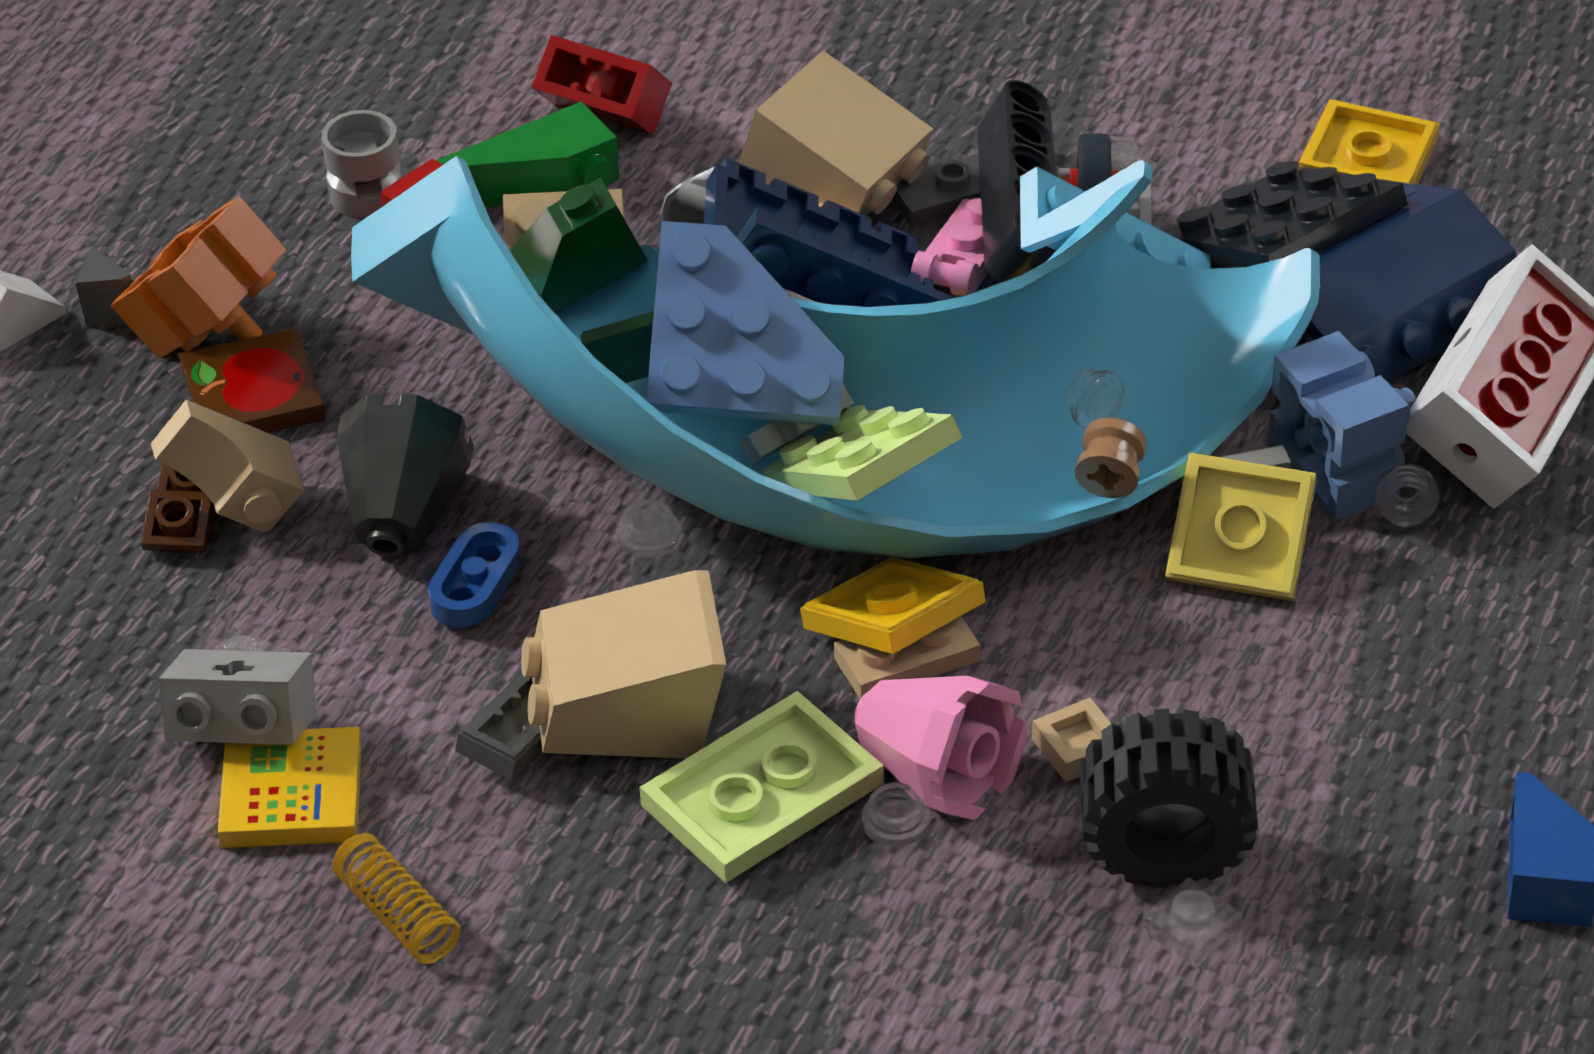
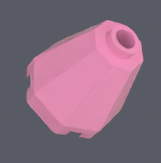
[855,676,1028,820]

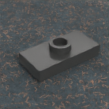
[892,153,981,228]
[455,672,542,780]

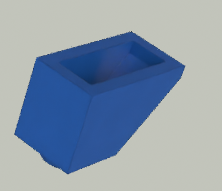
[1507,772,1594,927]

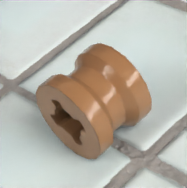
[1075,417,1147,499]

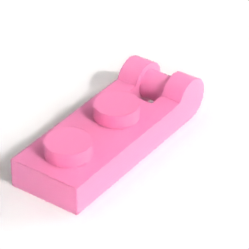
[911,198,989,297]

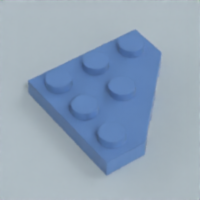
[646,221,845,425]

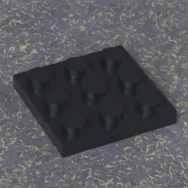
[1162,161,1408,268]

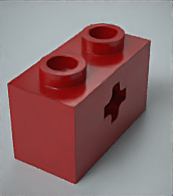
[531,34,673,135]

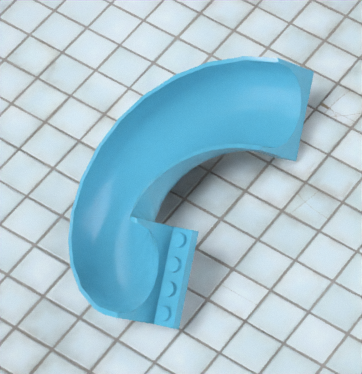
[351,156,1320,559]

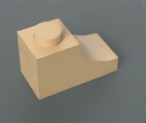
[151,400,304,532]

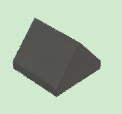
[75,249,132,326]

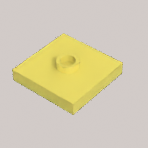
[1165,452,1317,601]

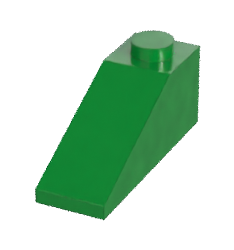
[436,101,620,208]

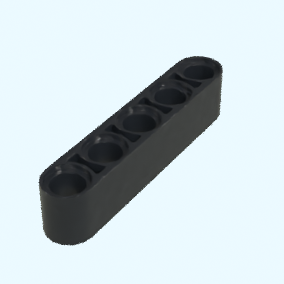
[977,80,1056,283]

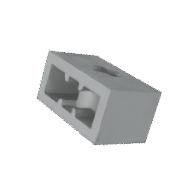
[159,649,317,745]

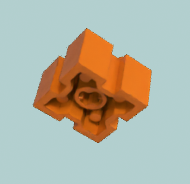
[110,196,287,358]

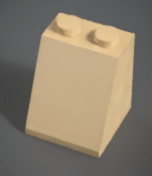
[739,51,933,216]
[521,570,726,759]

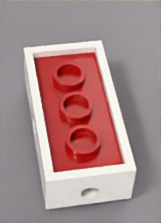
[1406,244,1594,509]

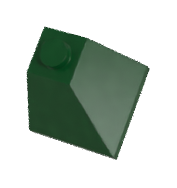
[510,177,648,314]

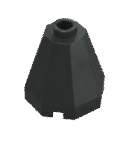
[337,394,474,557]

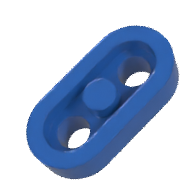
[428,522,521,628]

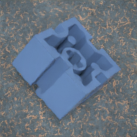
[1267,331,1416,521]

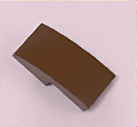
[140,463,218,552]

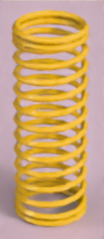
[332,833,460,965]

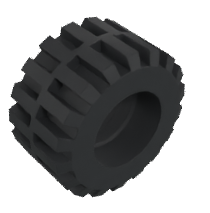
[1080,708,1258,888]

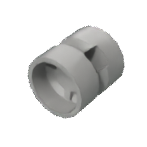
[322,110,402,218]

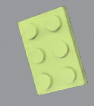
[762,405,963,501]
[640,691,884,883]

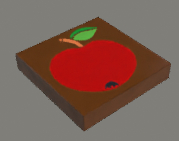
[179,328,326,433]

